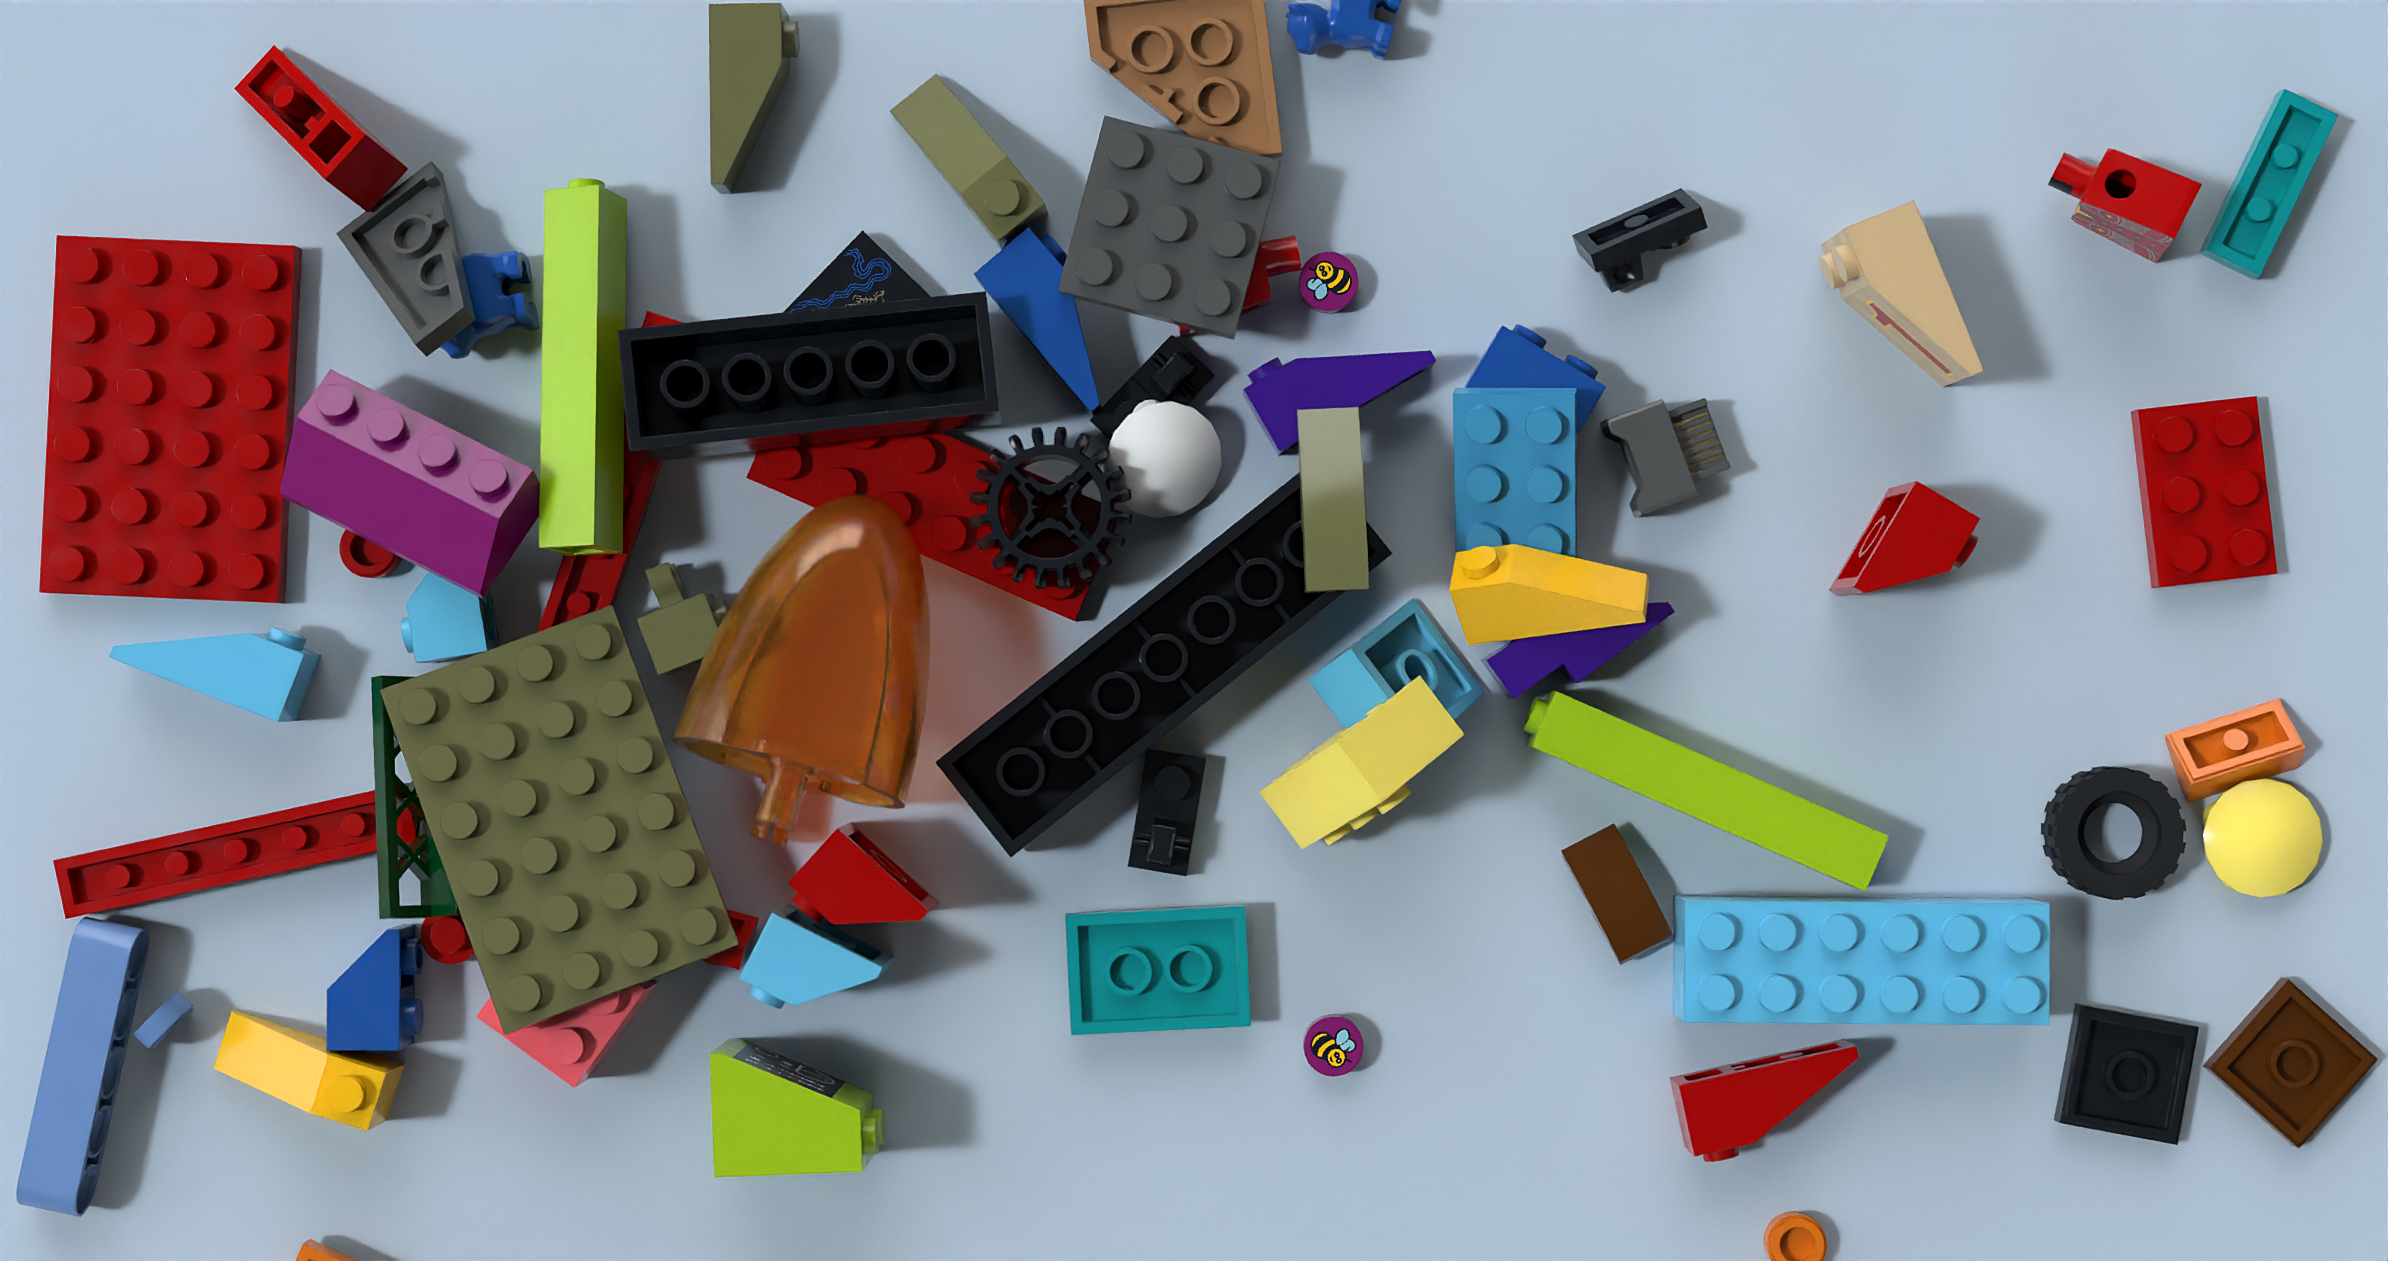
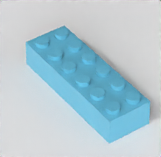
[1673,895,2050,1025]

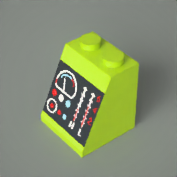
[710,1038,885,1178]

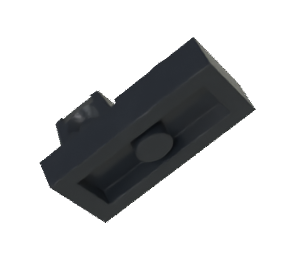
[1572,188,1708,292]
[1090,335,1215,441]
[1127,748,1206,876]

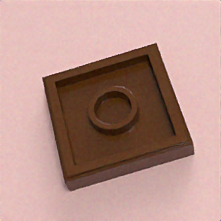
[2203,977,2378,1149]

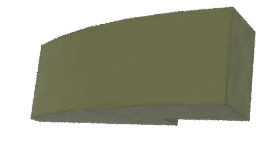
[1297,407,1369,593]

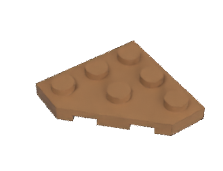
[1083,0,1283,158]

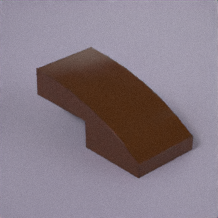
[1561,823,1673,965]

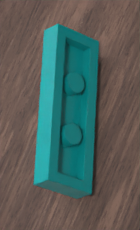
[2199,89,2338,279]

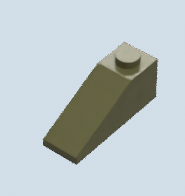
[709,3,800,194]
[890,74,1048,250]

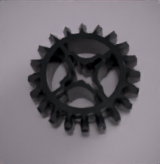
[969,427,1132,590]

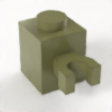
[637,562,738,675]

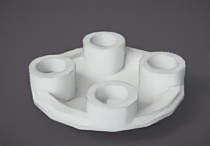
[1103,399,1222,518]

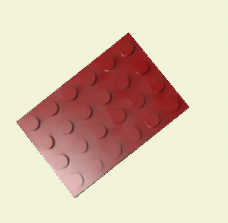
[39,235,302,604]

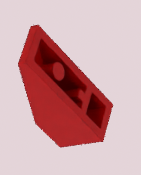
[234,45,408,213]
[1669,1039,1859,1162]

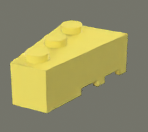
[1259,675,1465,849]

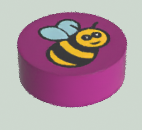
[1298,252,1359,314]
[1303,1014,1363,1077]

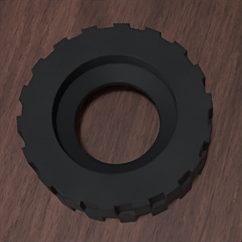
[2041,766,2187,900]

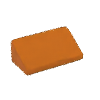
[2165,698,2306,803]

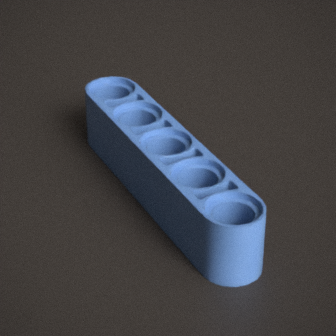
[16,916,149,1217]

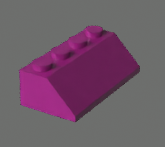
[280,369,540,599]

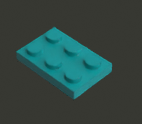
[1065,904,1251,1035]

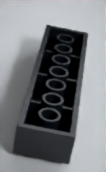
[935,473,1392,857]

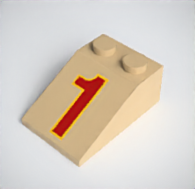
[1819,200,1984,387]

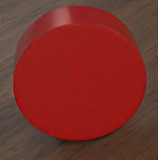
[339,530,403,578]

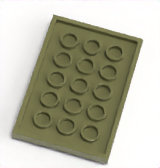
[380,605,740,1035]

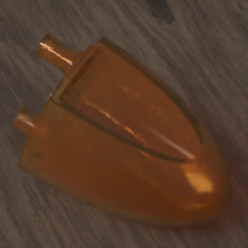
[672,493,931,846]

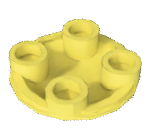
[2201,778,2323,898]

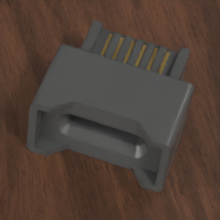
[1600,398,1731,517]

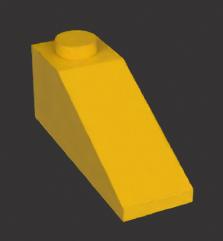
[1449,544,1650,645]
[214,1010,405,1131]

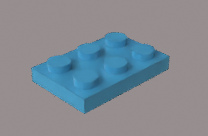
[1453,388,1577,558]

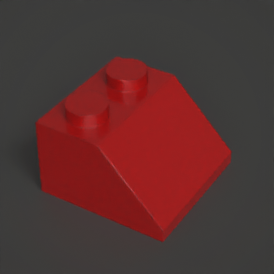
[1829,481,1981,596]
[788,822,939,925]

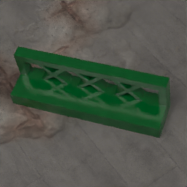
[371,675,461,919]

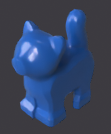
[1285,0,1401,60]
[439,251,540,359]

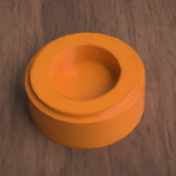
[1763,1211,1827,1261]

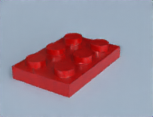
[2131,396,2278,588]

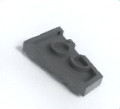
[336,161,475,357]

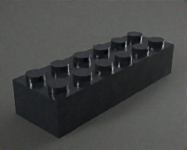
[617,291,1001,463]

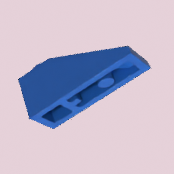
[974,227,1101,416]

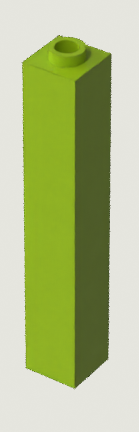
[539,178,627,556]
[1522,691,1889,892]

